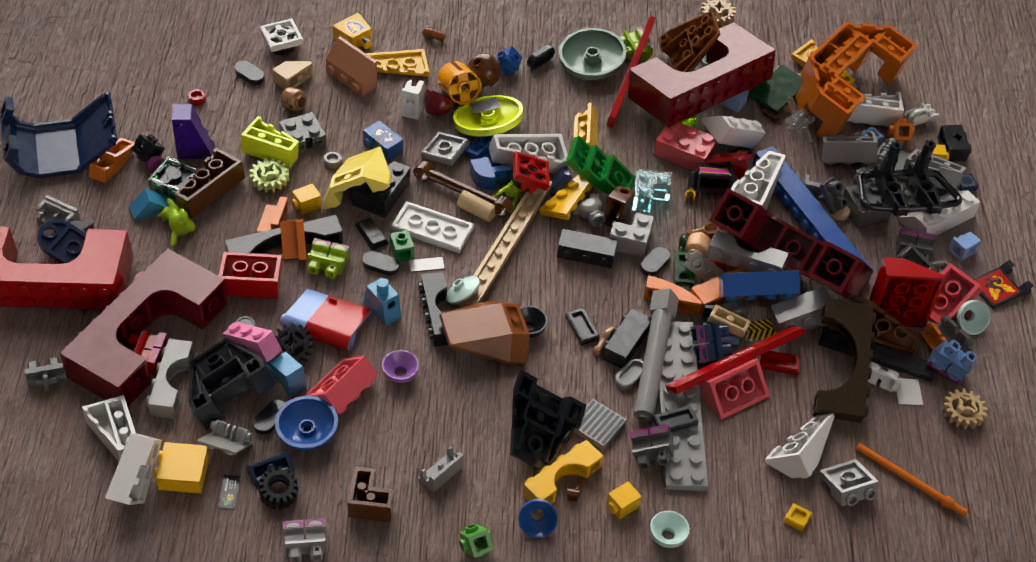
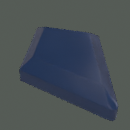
[551,166,572,196]

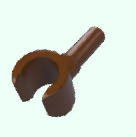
[566,478,586,502]

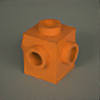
[888,119,914,144]

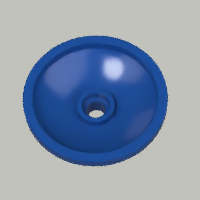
[275,396,338,450]

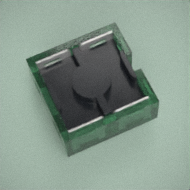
[148,156,200,200]

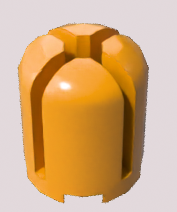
[438,61,482,105]

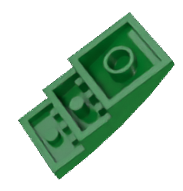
[565,135,635,195]

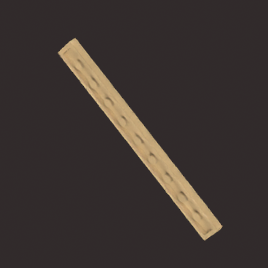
[458,178,552,307]

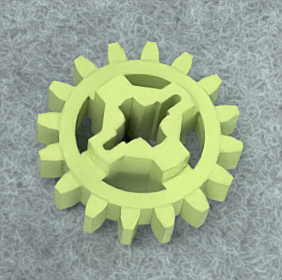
[249,158,289,193]

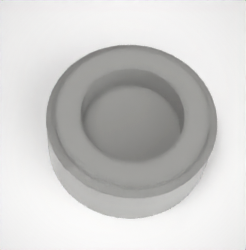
[324,152,342,169]

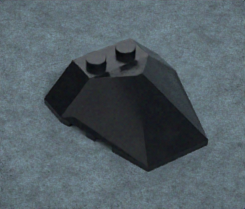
[510,370,587,471]

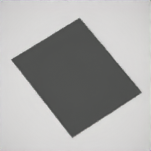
[469,97,501,114]

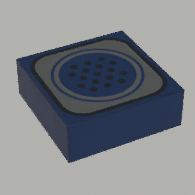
[959,173,978,191]

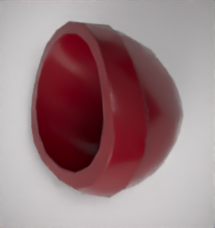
[423,89,454,116]

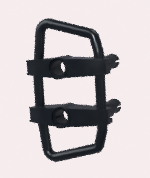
[857,140,963,216]

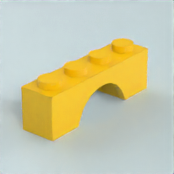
[522,440,603,513]

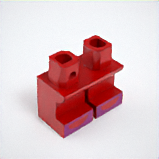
[128,330,168,375]

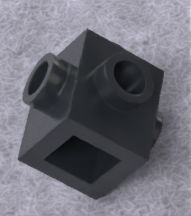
[131,134,165,162]

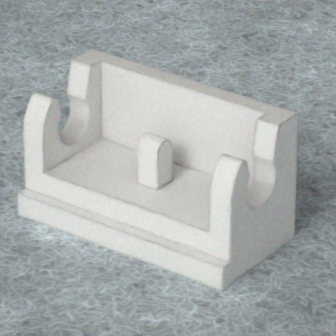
[401,80,424,120]

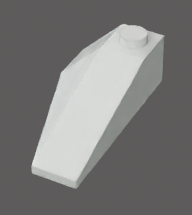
[731,151,786,210]
[765,413,835,479]

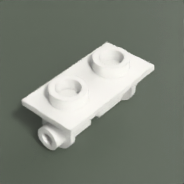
[868,362,902,392]

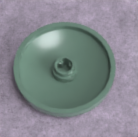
[559,28,626,80]

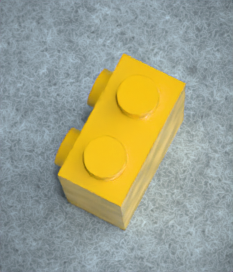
[154,442,209,494]

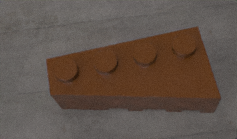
[175,147,245,218]

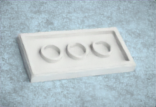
[391,201,474,254]

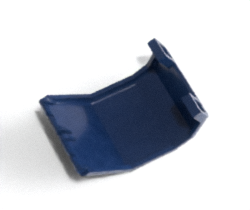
[0,92,118,178]

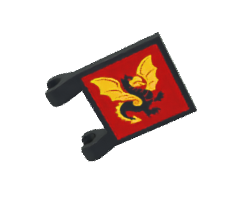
[973,260,1034,309]

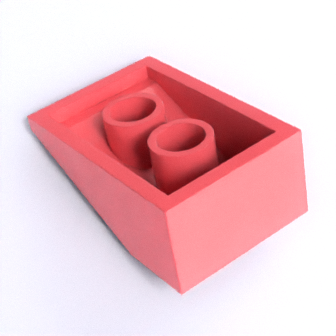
[930,263,981,324]

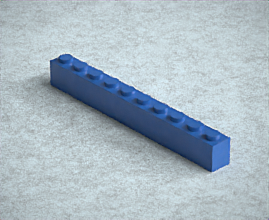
[752,146,873,283]

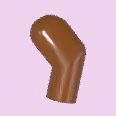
[422,26,446,42]

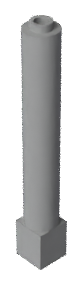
[634,288,679,422]

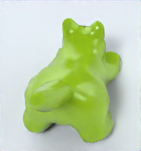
[157,198,196,248]

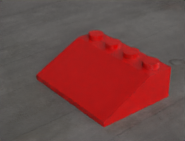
[869,257,946,328]

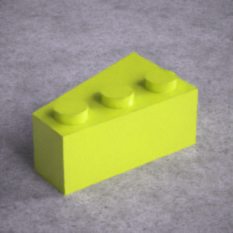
[241,116,299,168]

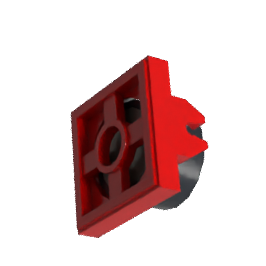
[512,151,550,194]

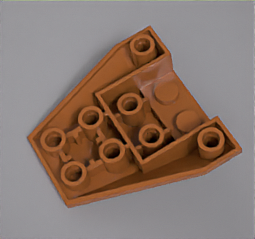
[658,10,721,72]
[439,301,530,365]

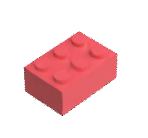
[653,122,717,170]

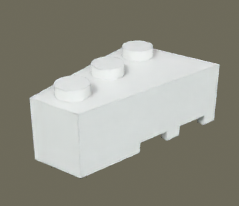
[848,92,904,127]
[82,395,136,462]

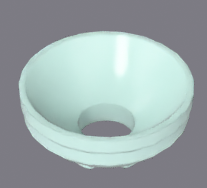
[957,300,991,335]
[650,511,690,548]

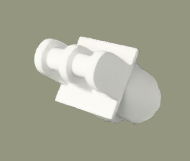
[904,103,940,126]

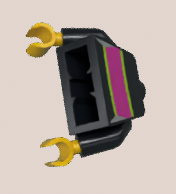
[685,163,737,203]

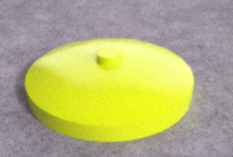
[453,95,524,137]

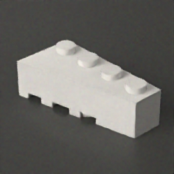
[489,134,568,174]

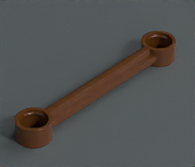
[413,161,513,217]

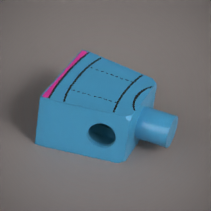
[364,278,401,326]

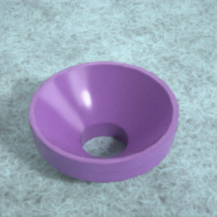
[382,350,419,383]

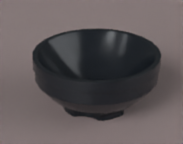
[520,306,547,337]

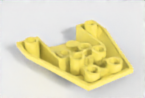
[323,147,392,210]

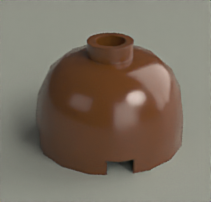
[468,53,502,88]

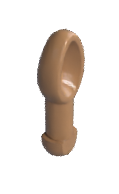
[686,222,720,237]
[593,326,615,356]

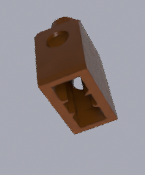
[604,186,635,227]

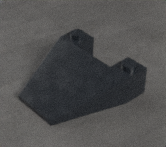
[189,338,277,430]

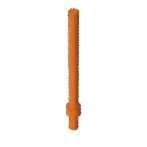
[855,443,969,517]

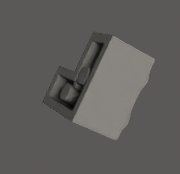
[609,212,654,258]

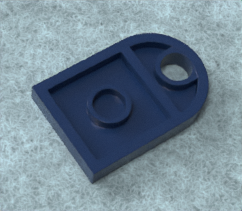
[37,219,86,264]

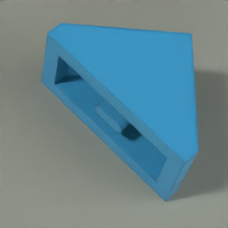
[129,189,169,222]
[268,352,307,397]

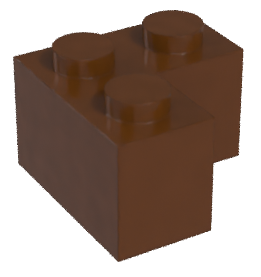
[347,467,394,522]

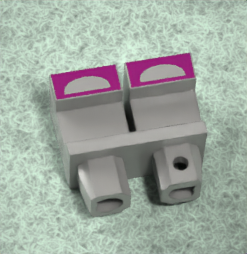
[283,518,326,562]

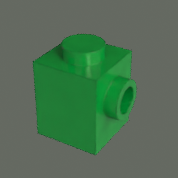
[390,230,414,262]

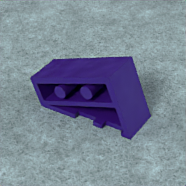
[172,104,215,159]

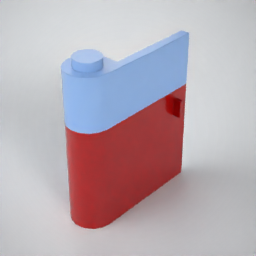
[280,289,372,351]

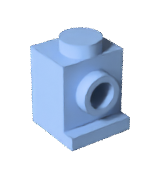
[948,232,981,262]

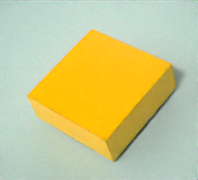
[783,503,812,532]

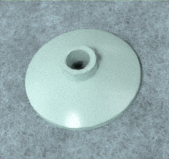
[446,276,480,304]

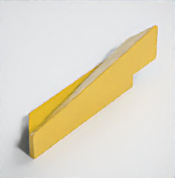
[574,103,599,147]

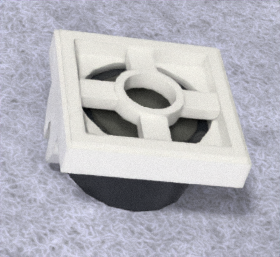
[260,19,304,55]

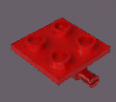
[706,151,754,180]

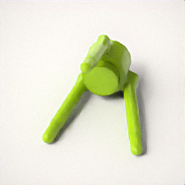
[492,180,522,214]

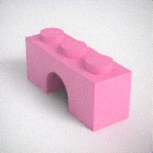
[223,322,282,363]

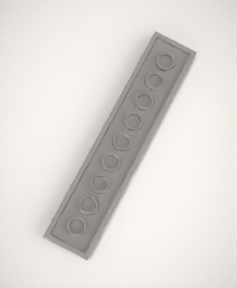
[658,321,708,491]

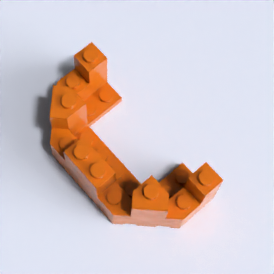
[795,22,918,139]

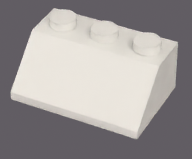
[701,116,766,148]

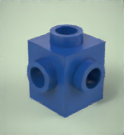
[497,46,523,76]

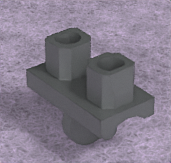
[819,177,850,214]
[24,357,66,391]

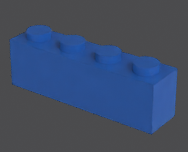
[719,270,800,301]

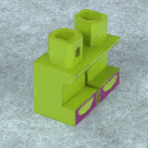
[619,27,653,61]
[308,238,349,279]

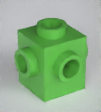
[459,524,494,558]

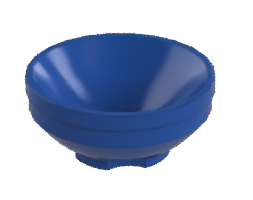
[518,499,558,538]

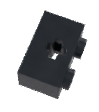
[937,125,972,162]

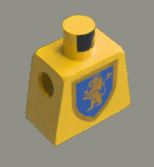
[333,13,372,49]

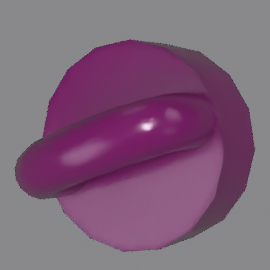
[146,156,166,174]

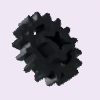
[275,323,315,364]

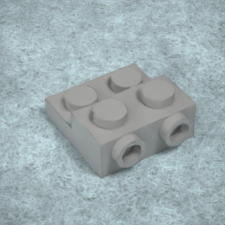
[820,459,879,506]

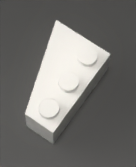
[105,433,162,505]

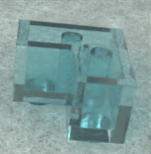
[632,169,672,212]

